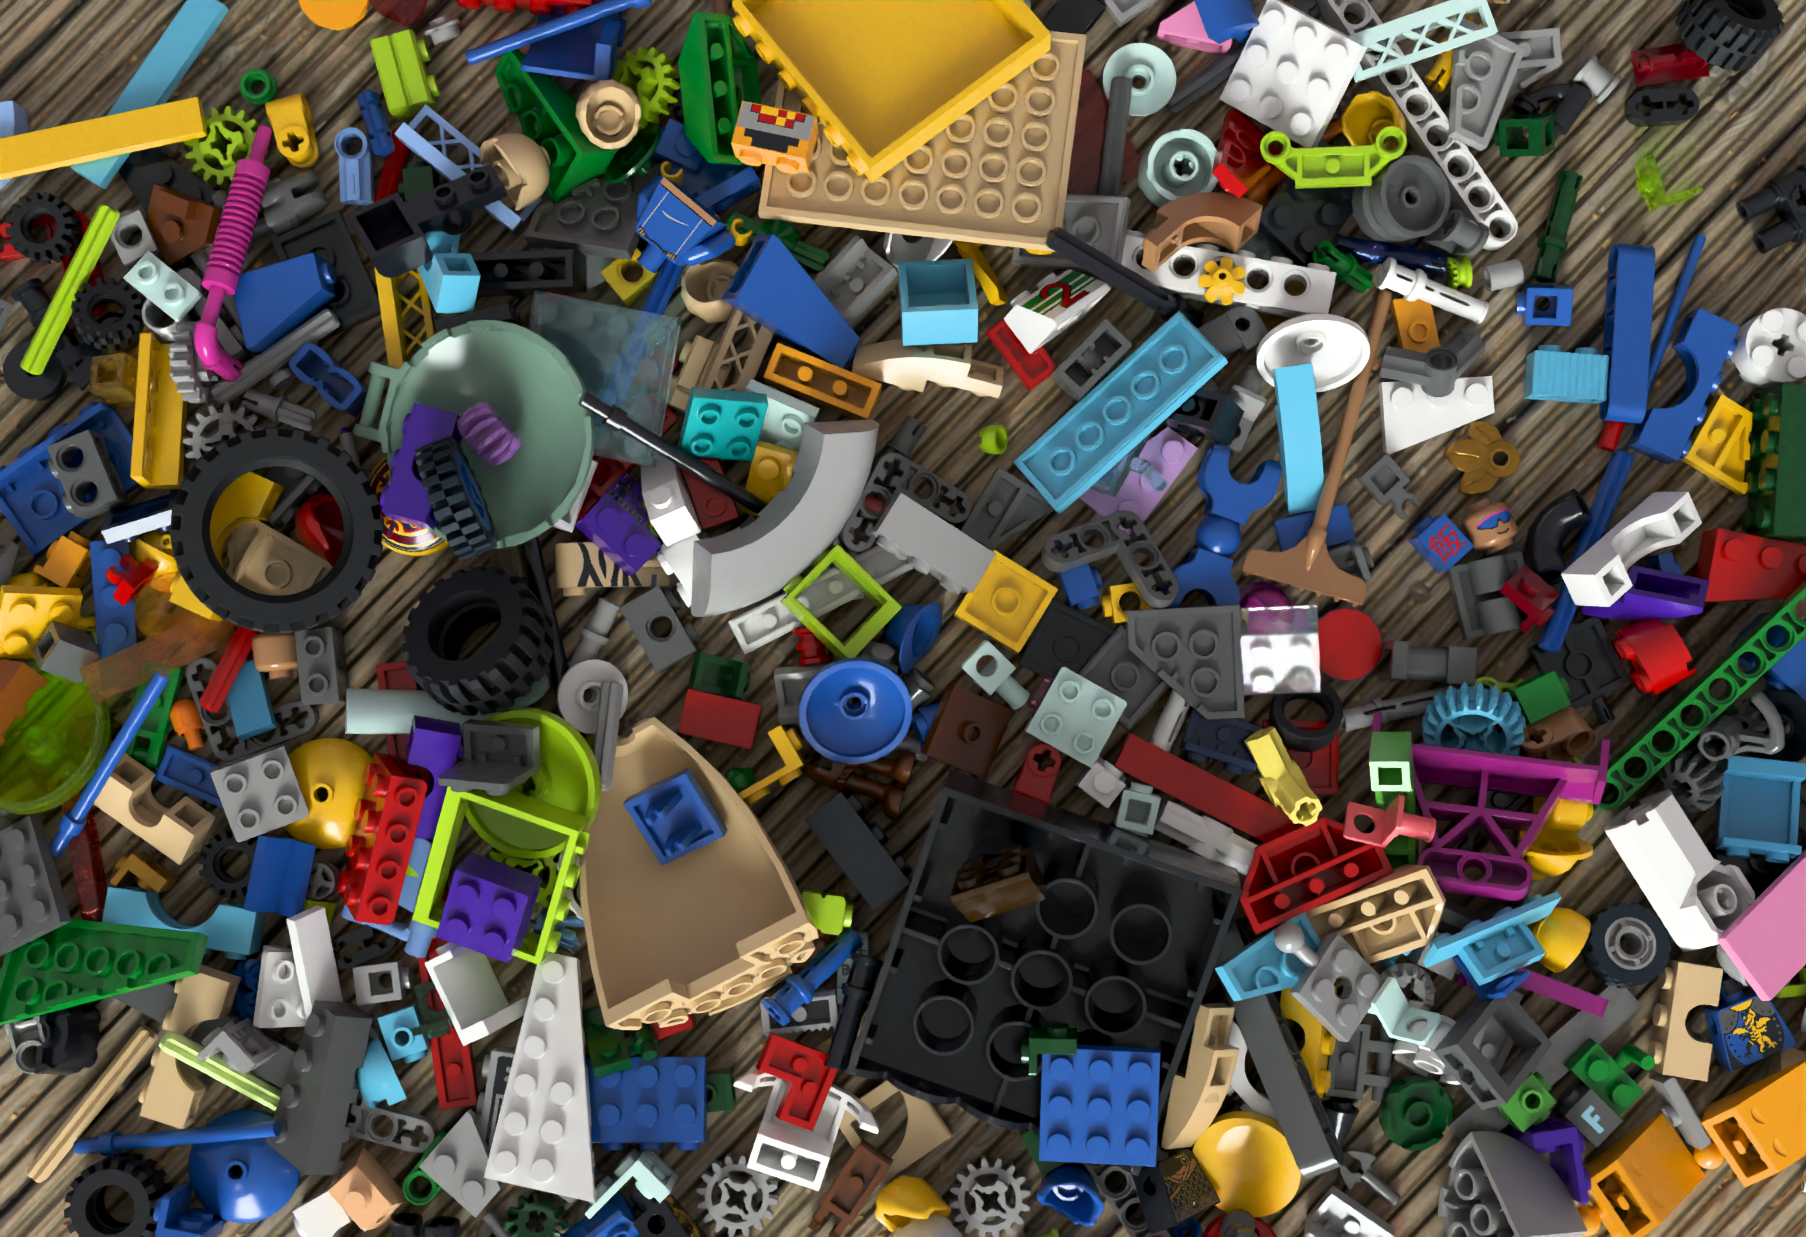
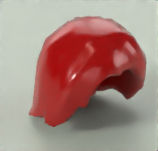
[295,493,344,567]

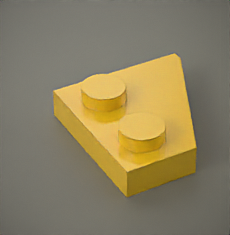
[1679,394,1753,495]

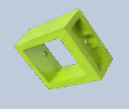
[780,544,902,660]

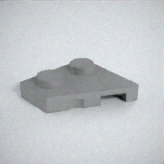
[1495,28,1562,99]
[419,1109,504,1218]

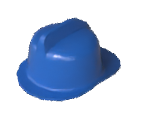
[884,602,942,673]

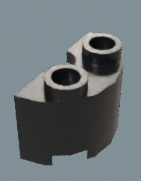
[34,1003,101,1075]

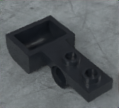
[346,164,508,278]

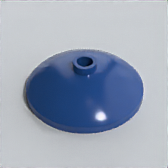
[798,658,912,764]
[188,1109,301,1223]

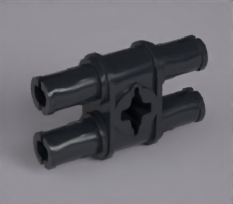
[1736,164,1806,254]

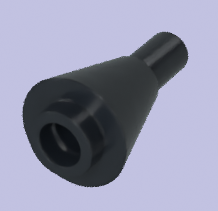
[1322,1096,1359,1147]

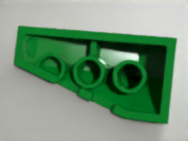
[494,49,618,204]

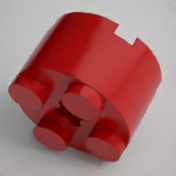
[1611,618,1696,696]

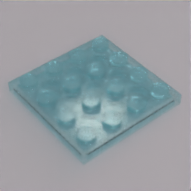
[528,290,682,467]

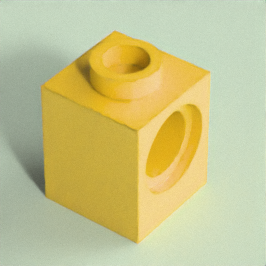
[600,247,661,308]
[1101,583,1156,625]

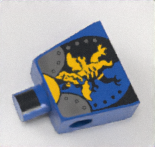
[1704,975,1797,1072]

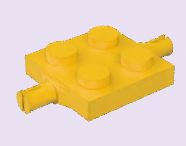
[0,585,96,659]

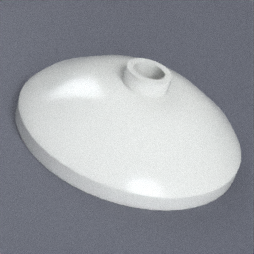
[1256,313,1370,393]

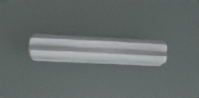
[593,681,623,791]

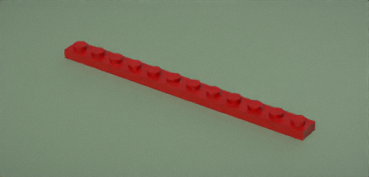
[376,661,479,1111]

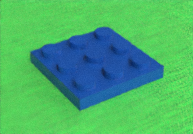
[1039,1044,1160,1167]

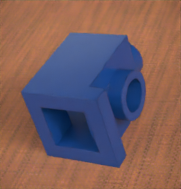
[1515,284,1574,326]
[1056,564,1103,610]

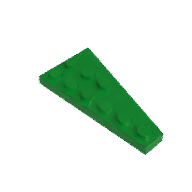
[0,919,209,1025]

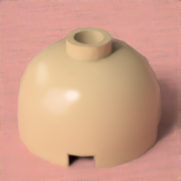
[480,133,551,210]

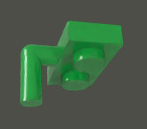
[1564,1038,1655,1117]

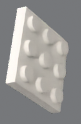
[1219,0,1368,148]

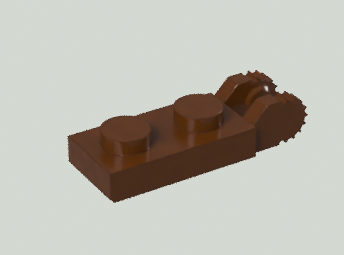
[808,1139,894,1237]

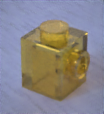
[89,352,138,408]

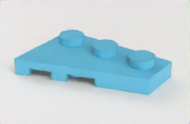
[1215,912,1322,1001]

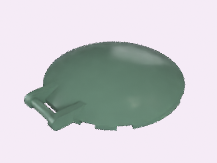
[353,320,595,549]

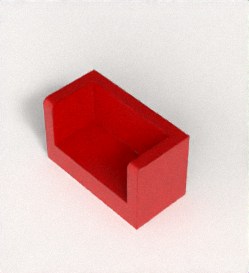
[678,689,763,749]

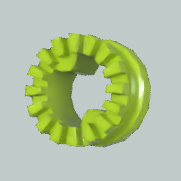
[1445,256,1472,290]

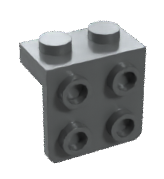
[438,719,541,796]

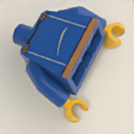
[635,161,753,274]

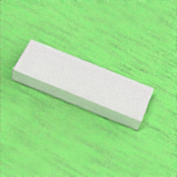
[286,905,343,1020]

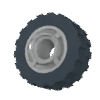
[1580,902,1671,989]

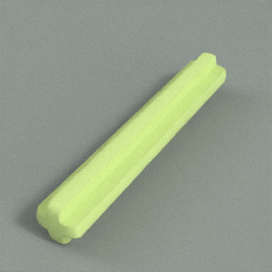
[159,1030,282,1111]

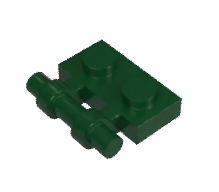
[582,1006,658,1078]

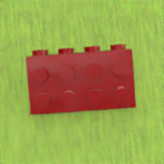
[337,752,427,925]

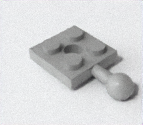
[1274,922,1385,1042]

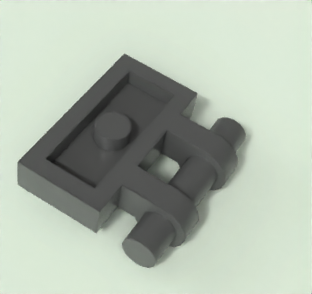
[1324,1022,1396,1102]

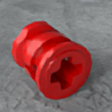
[792,625,831,666]

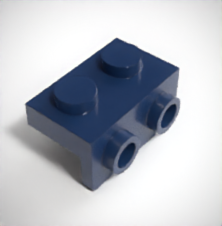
[1179,707,1264,776]

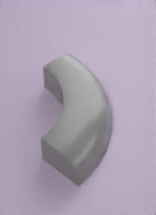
[691,419,879,618]

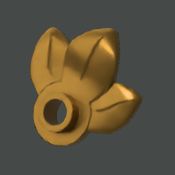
[1444,422,1520,495]

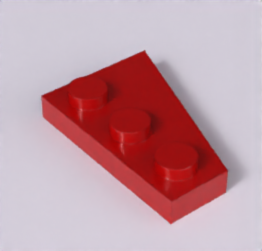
[1212,107,1283,199]

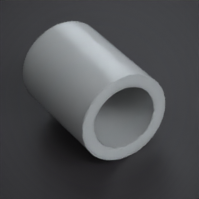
[1483,259,1524,292]

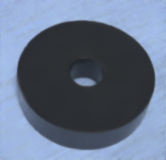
[3,340,67,401]

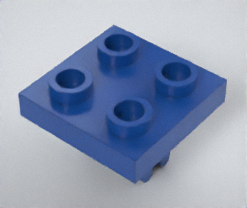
[623,768,728,866]

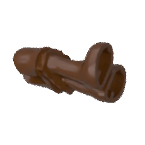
[803,746,917,821]

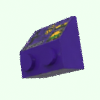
[575,470,664,576]

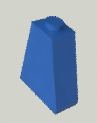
[234,252,336,354]

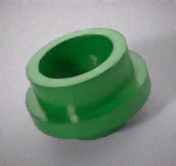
[240,69,278,106]

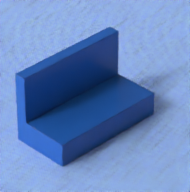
[244,835,316,918]

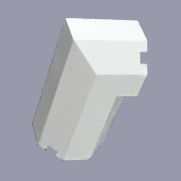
[1603,789,1755,953]

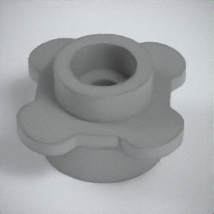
[424,15,462,45]

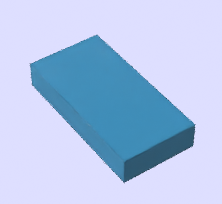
[227,659,277,741]

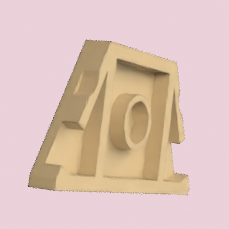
[226,520,332,596]

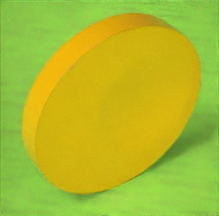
[1192,1111,1302,1218]

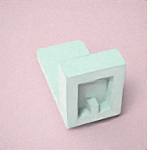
[123,250,202,322]

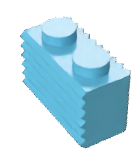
[1523,345,1609,404]

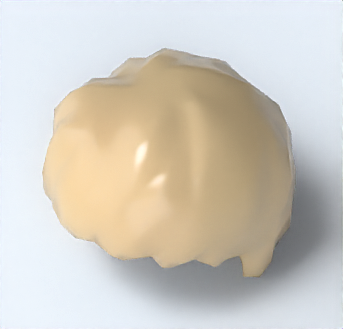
[575,79,642,150]
[681,258,739,324]

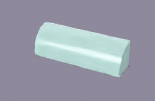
[345,688,501,736]

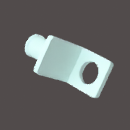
[961,640,1030,710]
[1367,976,1442,1045]

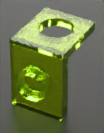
[1635,154,1703,212]

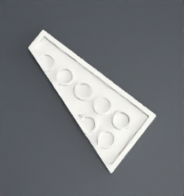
[484,952,597,1203]

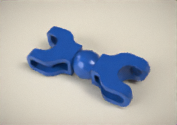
[1159,441,1282,608]

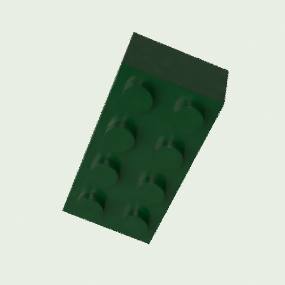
[1742,383,1806,543]

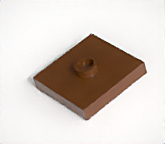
[920,683,1014,779]

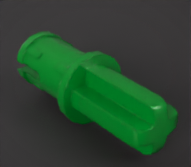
[1313,241,1374,293]

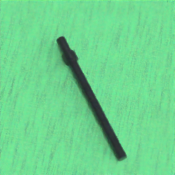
[578,392,768,514]

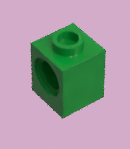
[1504,670,1571,724]

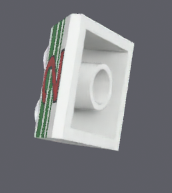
[1004,269,1111,354]

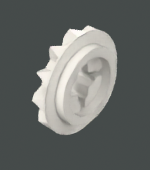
[1380,963,1436,1011]

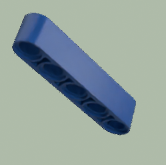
[1599,243,1655,424]

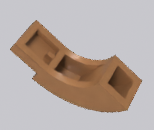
[1142,192,1263,272]

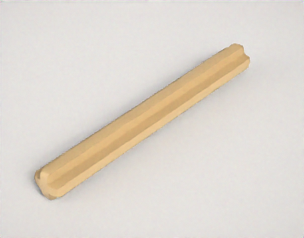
[26,1025,158,1183]

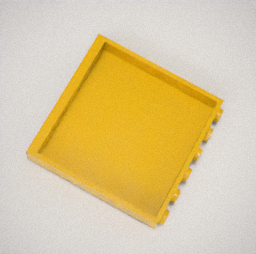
[732,0,1051,183]

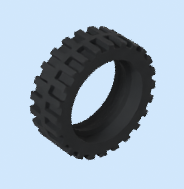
[170,426,384,633]

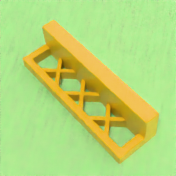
[374,267,436,368]
[130,333,188,489]

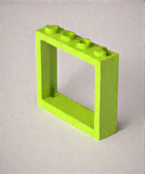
[412,787,591,965]

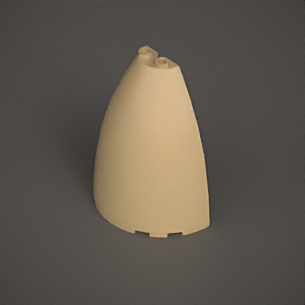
[579,717,818,1030]

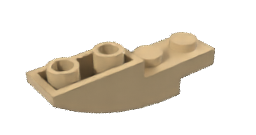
[851,339,1003,398]
[1161,1003,1240,1150]

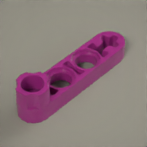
[1454,968,1609,1018]

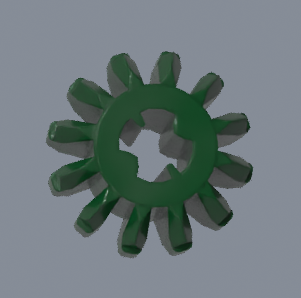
[503,1192,568,1237]

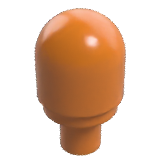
[170,698,205,751]

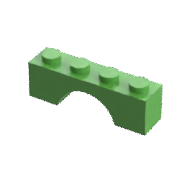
[1369,732,1419,869]

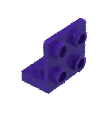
[1508,1113,1591,1204]

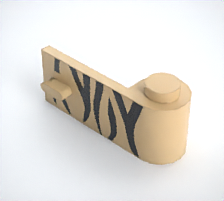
[555,542,670,597]

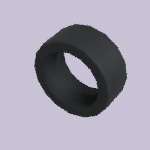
[1269,677,1343,752]

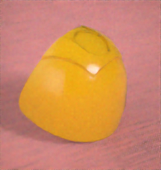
[1529,907,1591,973]

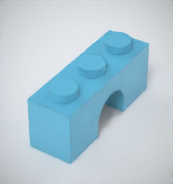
[417,227,481,315]

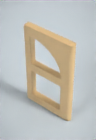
[814,1011,953,1186]

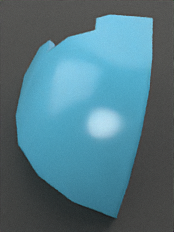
[355,1036,407,1108]

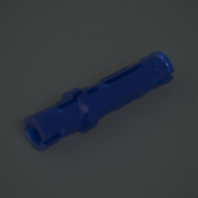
[1335,234,1448,277]

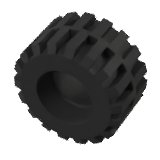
[1675,0,1784,72]
[64,1152,172,1237]

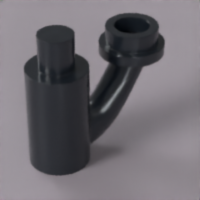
[1512,83,1592,141]

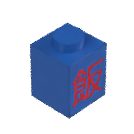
[1409,513,1474,574]

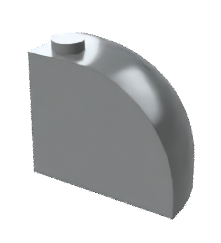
[1438,1131,1588,1237]

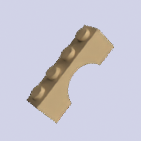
[139,965,241,1129]

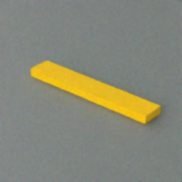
[0,97,207,180]

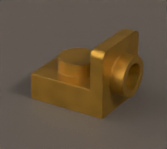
[109,851,179,893]

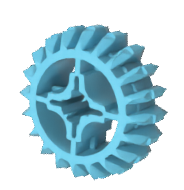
[1422,681,1526,756]

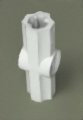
[1154,800,1258,876]

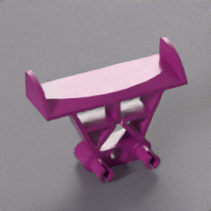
[1369,711,1610,906]

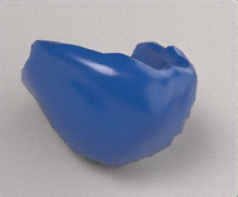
[1036,1163,1105,1227]

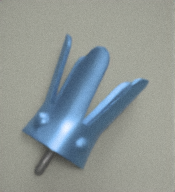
[529,909,584,955]

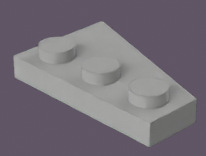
[1448,17,1525,151]

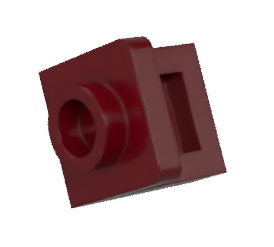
[1500,565,1560,633]

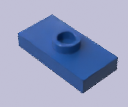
[1273,504,1356,552]

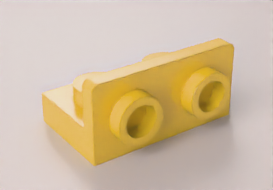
[740,440,799,517]

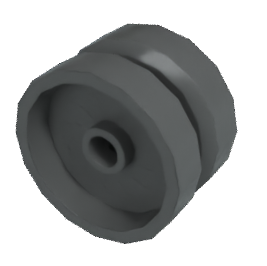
[1352,154,1451,244]

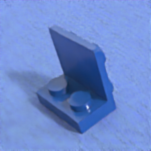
[662,156,761,214]

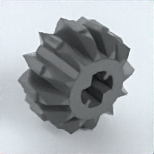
[1656,748,1725,815]

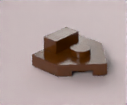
[146,184,222,267]

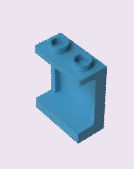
[1715,755,1806,863]

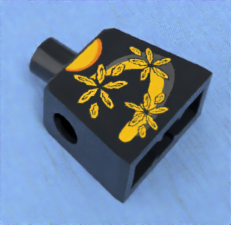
[630,1190,708,1237]

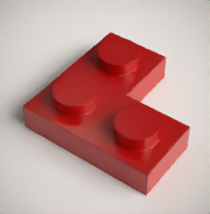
[756,1032,837,1131]

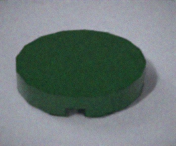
[1379,1075,1453,1151]

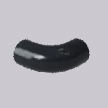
[1524,489,1592,586]

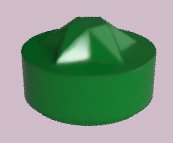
[724,767,756,793]

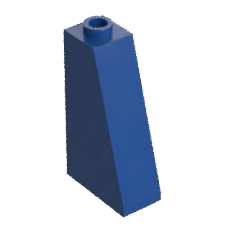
[722,234,860,368]

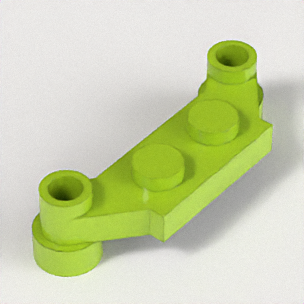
[1260,126,1407,189]

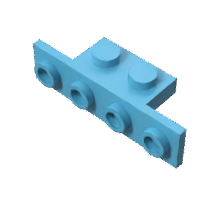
[1423,891,1561,986]

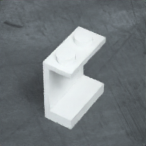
[425,942,529,1046]

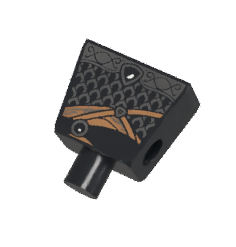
[1133,1135,1221,1234]

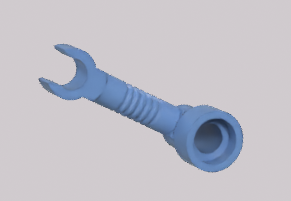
[341,905,438,958]

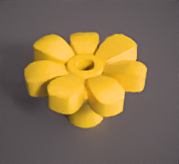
[1198,257,1246,306]

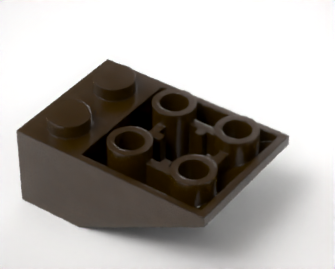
[950,844,1047,922]

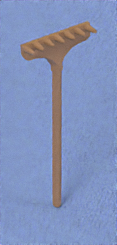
[1242,288,1393,607]

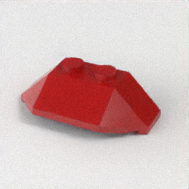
[1239,817,1393,935]

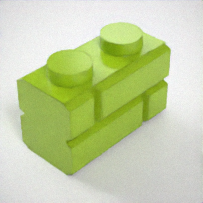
[370,29,441,120]
[801,887,854,935]

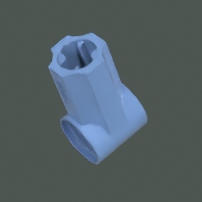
[334,127,376,205]

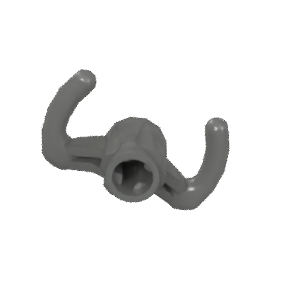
[1679,692,1785,762]

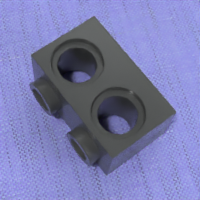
[47,429,129,519]

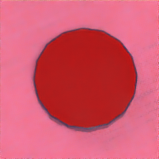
[1307,607,1383,682]

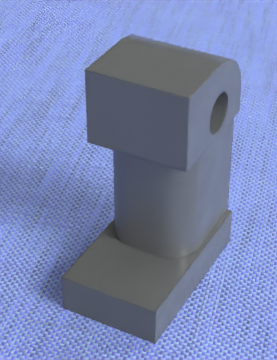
[1197,306,1269,392]
[1378,641,1477,686]

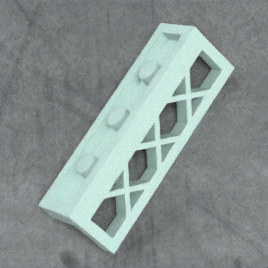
[1349,0,1498,83]

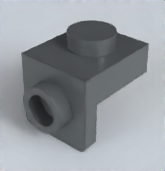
[1328,540,1374,581]

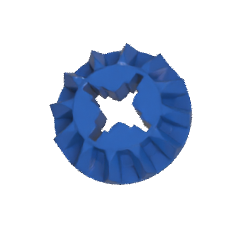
[230,959,261,1019]

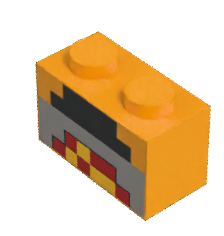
[731,101,819,174]

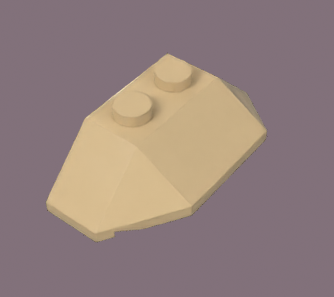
[1305,864,1446,964]

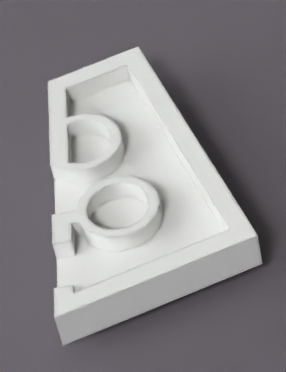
[1379,376,1495,455]

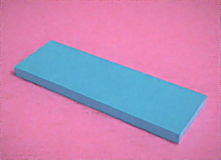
[1013,311,1228,514]

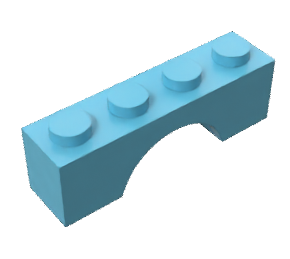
[102,885,266,960]

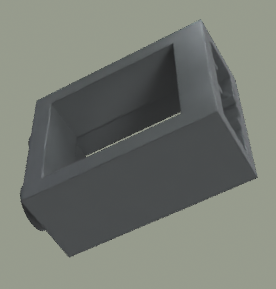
[1434,993,1552,1110]

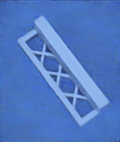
[394,104,542,235]

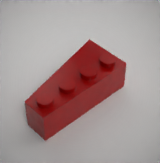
[1694,528,1806,603]

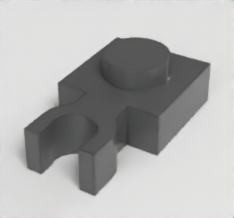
[1356,452,1423,520]

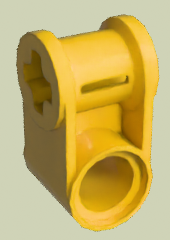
[265,92,320,169]

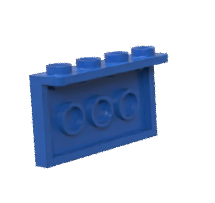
[0,402,141,557]
[585,1057,710,1150]

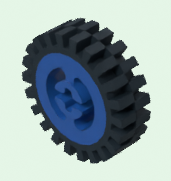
[415,435,497,560]

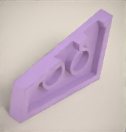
[1078,427,1198,535]

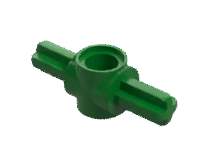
[725,211,830,272]

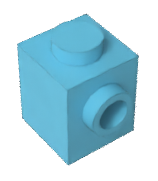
[377,1001,431,1064]

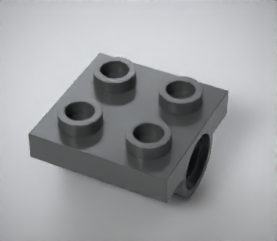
[1447,551,1536,640]

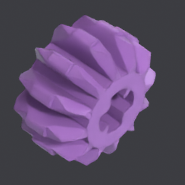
[457,402,521,467]

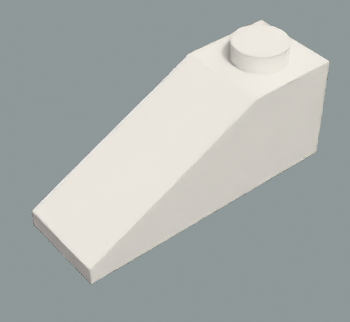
[640,454,701,547]

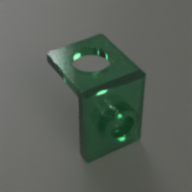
[412,981,453,1039]

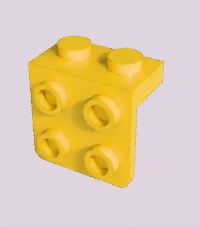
[738,725,806,805]

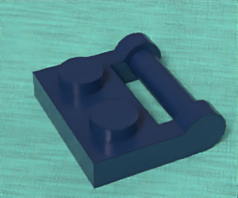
[101,489,179,544]

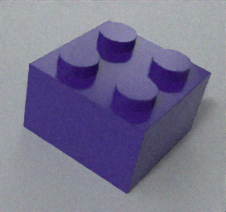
[436,852,542,963]

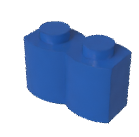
[289,343,368,416]

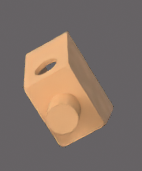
[328,1147,409,1231]

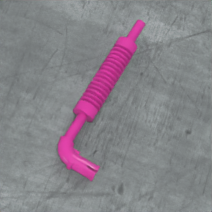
[194,125,272,382]

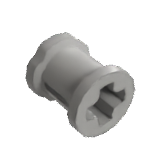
[1571,55,1622,104]

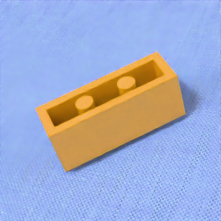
[763,342,882,420]

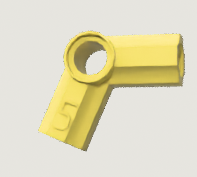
[1244,726,1323,826]

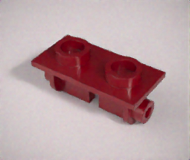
[1630,43,1710,88]

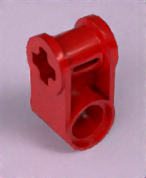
[1012,742,1061,804]

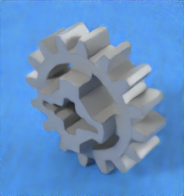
[168,321,221,403]
[183,401,265,473]
[697,1152,779,1237]
[949,1155,1031,1237]

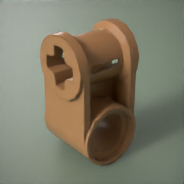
[1520,707,1597,762]

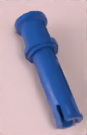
[762,927,864,1026]

